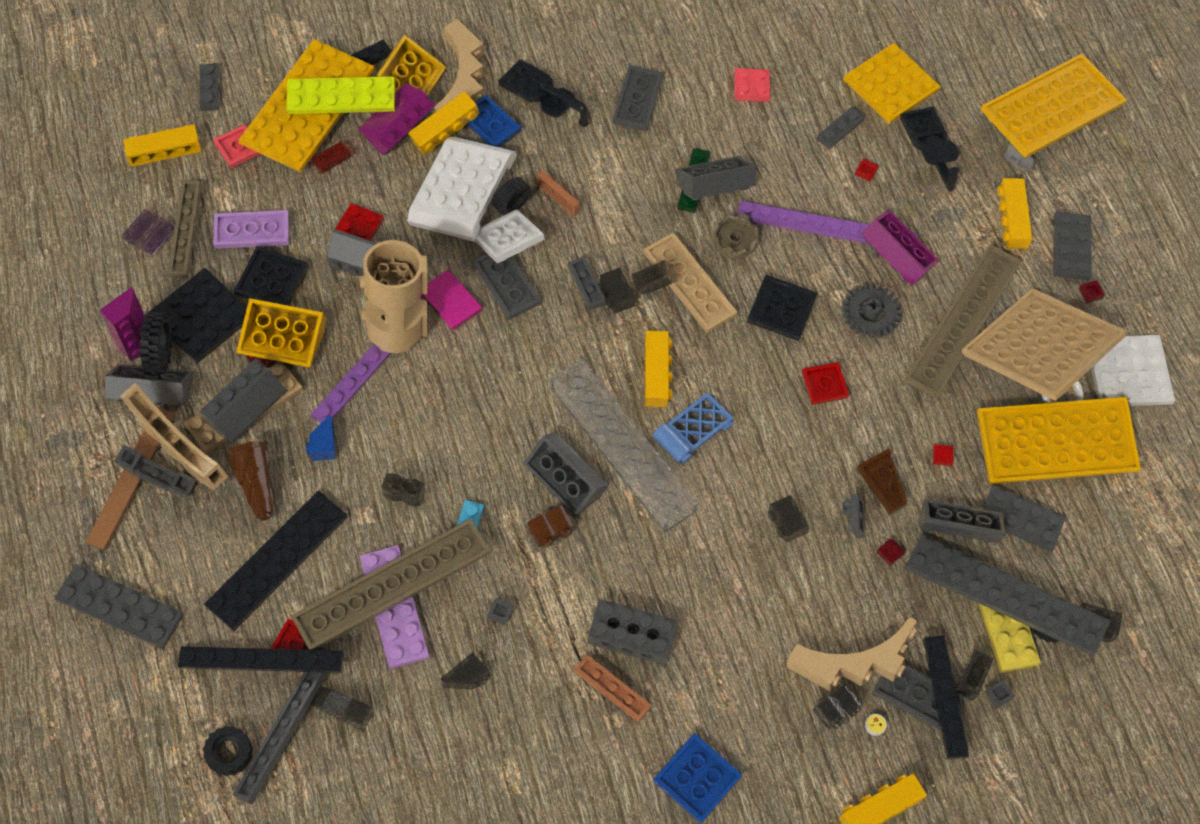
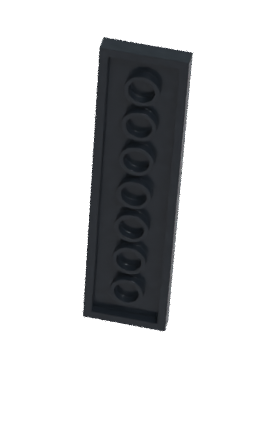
[204,490,348,632]

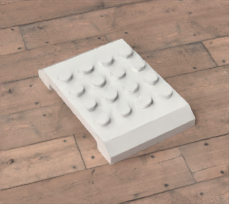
[407,136,517,242]

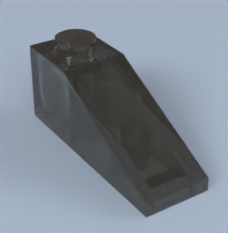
[310,686,374,732]

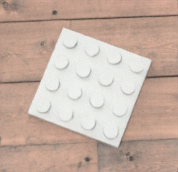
[1091,335,1175,406]

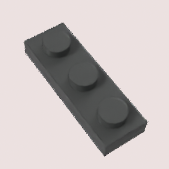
[200,63,219,111]
[816,106,865,150]
[568,256,606,310]

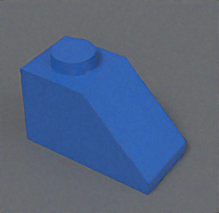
[306,416,336,461]

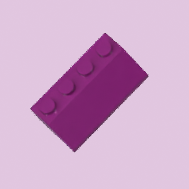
[358,83,435,155]
[861,210,940,285]
[99,287,145,362]

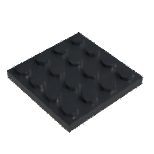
[149,268,247,364]

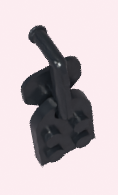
[498,59,589,127]
[900,107,960,192]

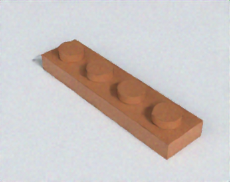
[574,655,652,723]

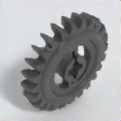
[841,283,903,338]

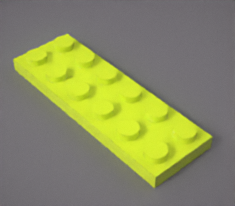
[286,77,395,114]

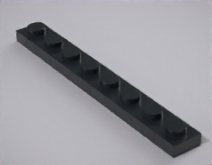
[178,646,344,673]

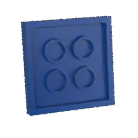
[653,733,742,824]

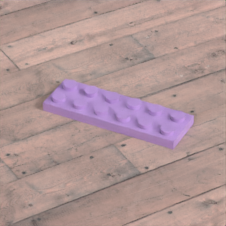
[359,545,429,670]

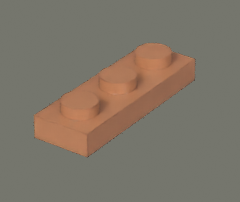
[537,170,580,217]

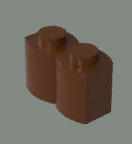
[527,505,574,547]

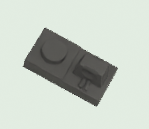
[842,494,865,538]

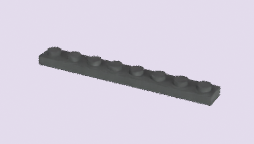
[233,647,328,805]

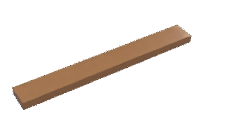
[86,406,175,551]

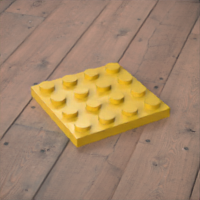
[843,43,941,125]

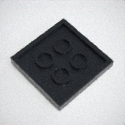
[234,246,309,306]
[747,275,817,341]

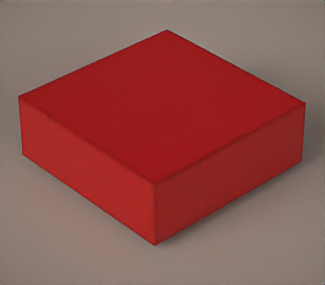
[855,158,879,182]
[932,444,953,466]

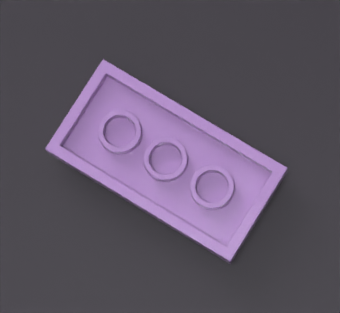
[213,210,289,249]

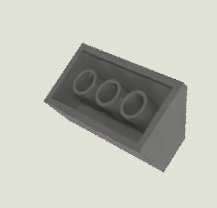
[675,156,756,200]
[327,229,377,276]
[200,358,286,444]
[105,364,193,407]
[523,432,608,517]
[919,499,1006,543]

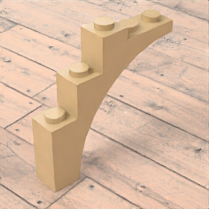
[434,19,484,113]
[120,383,228,491]
[787,617,918,691]

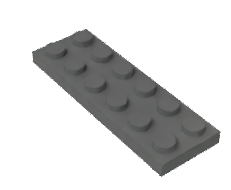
[54,564,184,650]

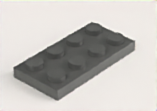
[612,65,663,131]
[1053,211,1091,281]
[472,254,541,320]
[983,485,1066,552]
[872,665,965,731]

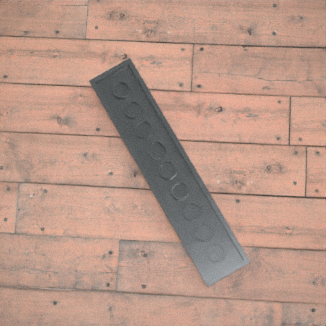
[905,535,1110,657]

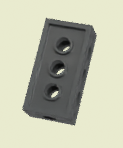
[587,599,678,666]

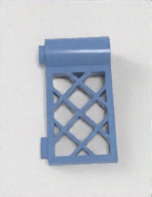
[652,392,734,464]

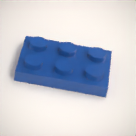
[467,95,521,147]

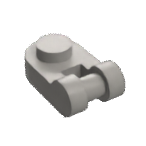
[1004,143,1035,172]

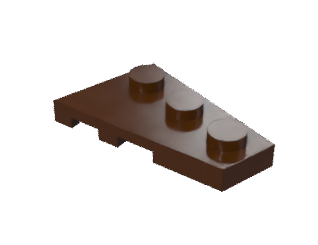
[856,448,907,515]

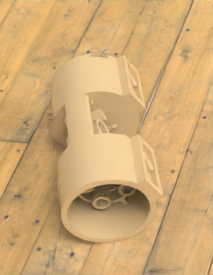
[360,240,427,353]

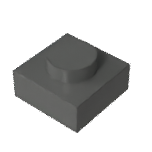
[487,597,514,625]
[984,680,1015,709]

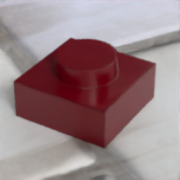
[1079,280,1105,304]
[877,538,906,566]

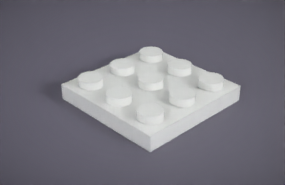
[474,209,545,263]

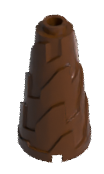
[227,441,274,521]

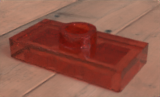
[311,141,351,174]

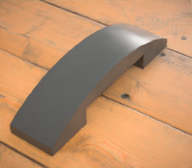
[114,445,197,497]

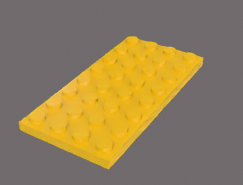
[239,39,374,173]
[980,53,1127,158]
[977,397,1141,484]

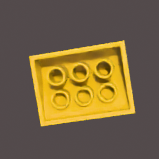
[375,35,446,96]
[236,298,327,368]

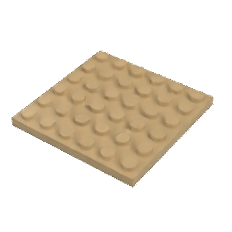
[962,288,1126,401]

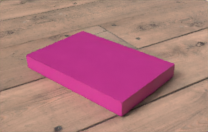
[422,270,482,330]

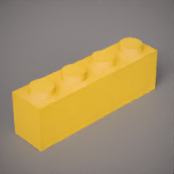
[408,91,480,155]
[123,124,202,167]
[997,178,1032,249]
[644,331,672,407]
[839,773,927,824]

